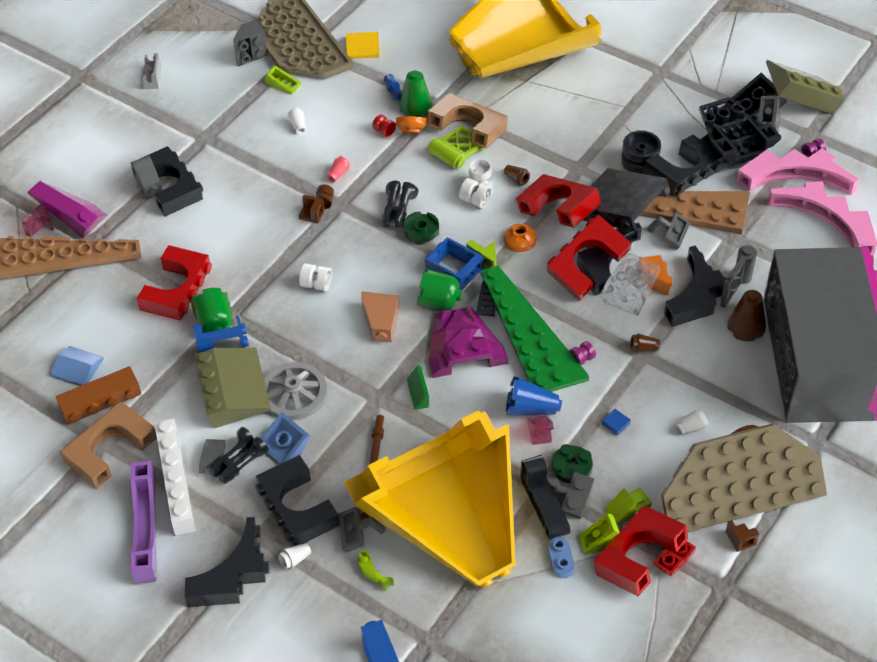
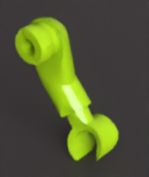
[358,550,394,591]

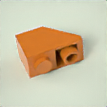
[637,255,672,295]

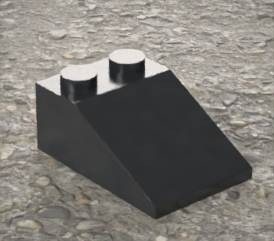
[730,72,787,118]

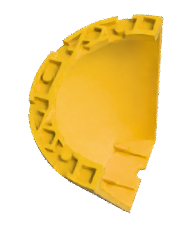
[448,0,602,79]

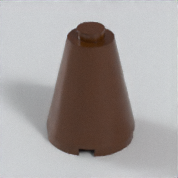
[727,290,766,342]

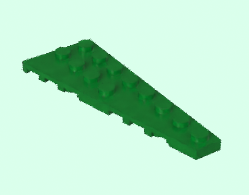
[481,265,589,392]

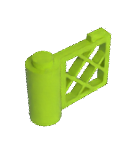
[428,125,485,169]

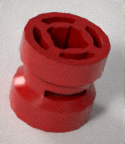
[372,114,396,137]

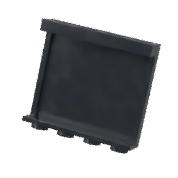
[582,168,670,232]

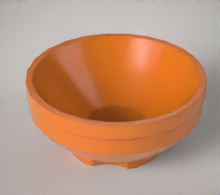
[396,116,427,134]
[504,223,537,252]

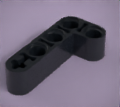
[520,455,571,540]

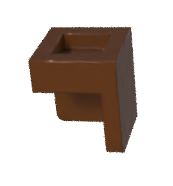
[299,195,325,224]
[725,520,759,552]

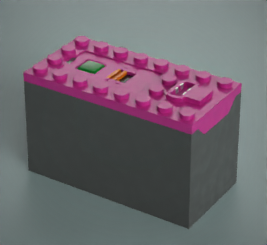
[763,247,877,423]

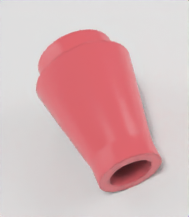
[327,156,350,182]

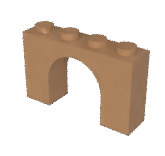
[427,93,508,149]
[60,401,157,489]

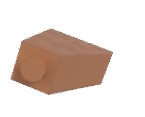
[361,291,400,342]

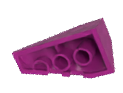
[27,181,107,238]

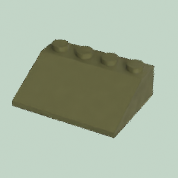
[766,59,845,114]
[195,347,271,428]

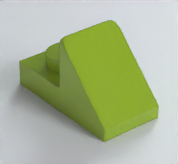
[466,240,496,269]
[605,487,652,525]
[578,513,620,555]

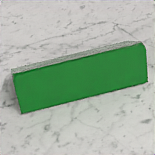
[407,365,429,410]

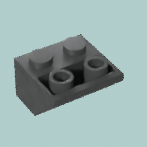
[233,20,268,67]

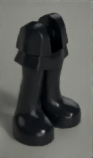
[382,180,419,228]
[209,427,269,484]

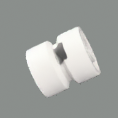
[469,158,492,187]
[459,178,492,208]
[299,263,332,292]

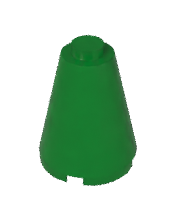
[399,70,433,117]

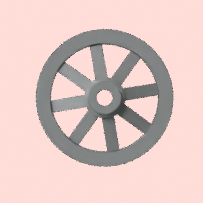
[264,362,327,420]

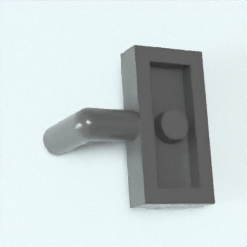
[648,212,691,250]
[551,472,594,519]
[339,507,386,553]

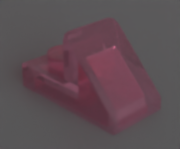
[22,204,54,237]
[527,416,554,445]

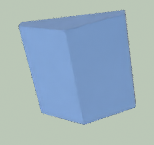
[50,346,104,386]
[261,412,310,464]

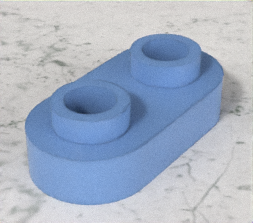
[548,537,574,578]

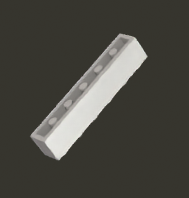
[154,418,196,536]

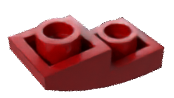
[653,541,696,577]

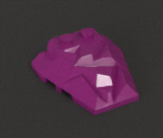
[428,307,508,378]

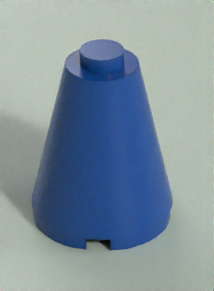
[506,376,562,416]

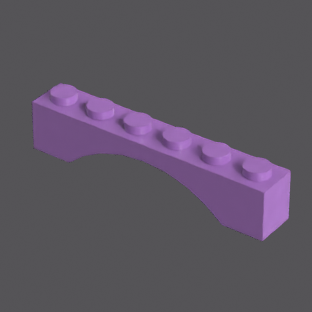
[130,461,157,584]

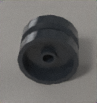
[621,130,661,174]

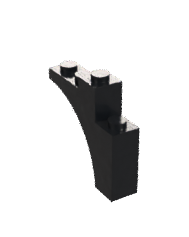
[577,222,642,296]
[664,245,727,327]
[185,517,270,607]

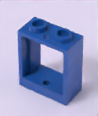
[425,237,483,290]
[361,619,399,662]

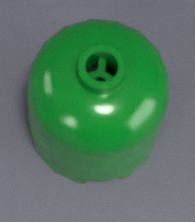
[416,268,462,310]
[191,287,233,333]

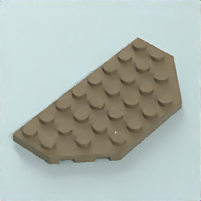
[258,0,354,79]
[661,424,827,532]

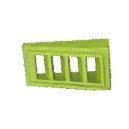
[264,65,302,95]

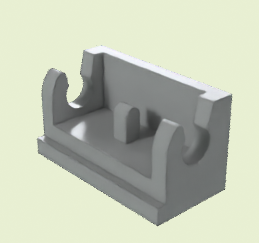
[142,53,161,89]

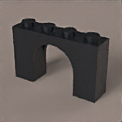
[643,134,723,197]
[131,146,204,217]
[255,455,340,546]

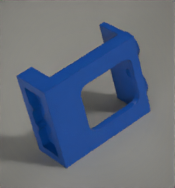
[193,316,249,353]

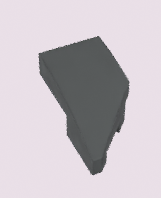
[199,439,226,474]

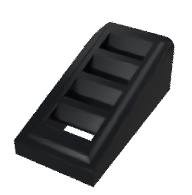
[476,281,496,317]

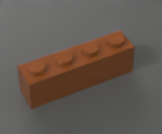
[55,366,141,425]

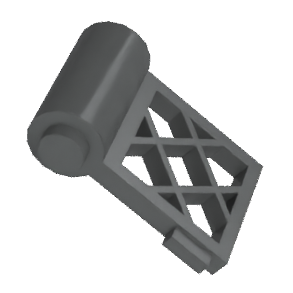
[720,245,757,308]

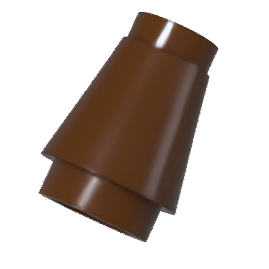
[504,164,530,185]
[630,333,660,352]

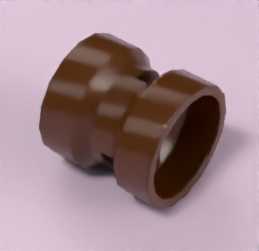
[316,184,334,209]

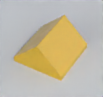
[346,32,380,59]

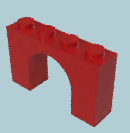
[516,174,601,228]
[547,215,632,301]
[136,245,212,321]
[593,505,689,597]

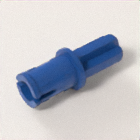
[384,74,402,100]

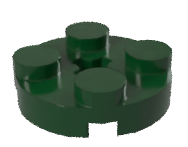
[404,211,439,245]
[552,444,593,484]

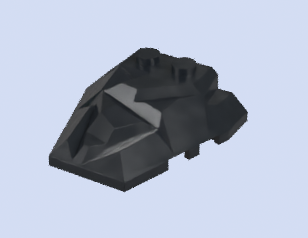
[699,97,782,166]

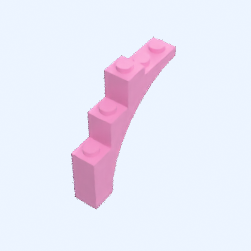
[736,148,859,195]
[768,181,877,256]

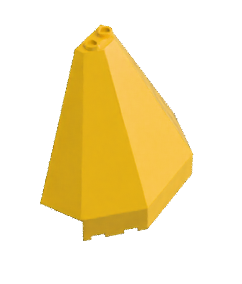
[344,410,516,588]

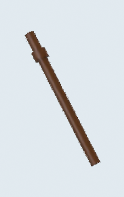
[361,415,384,520]

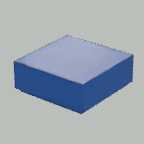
[602,409,631,436]

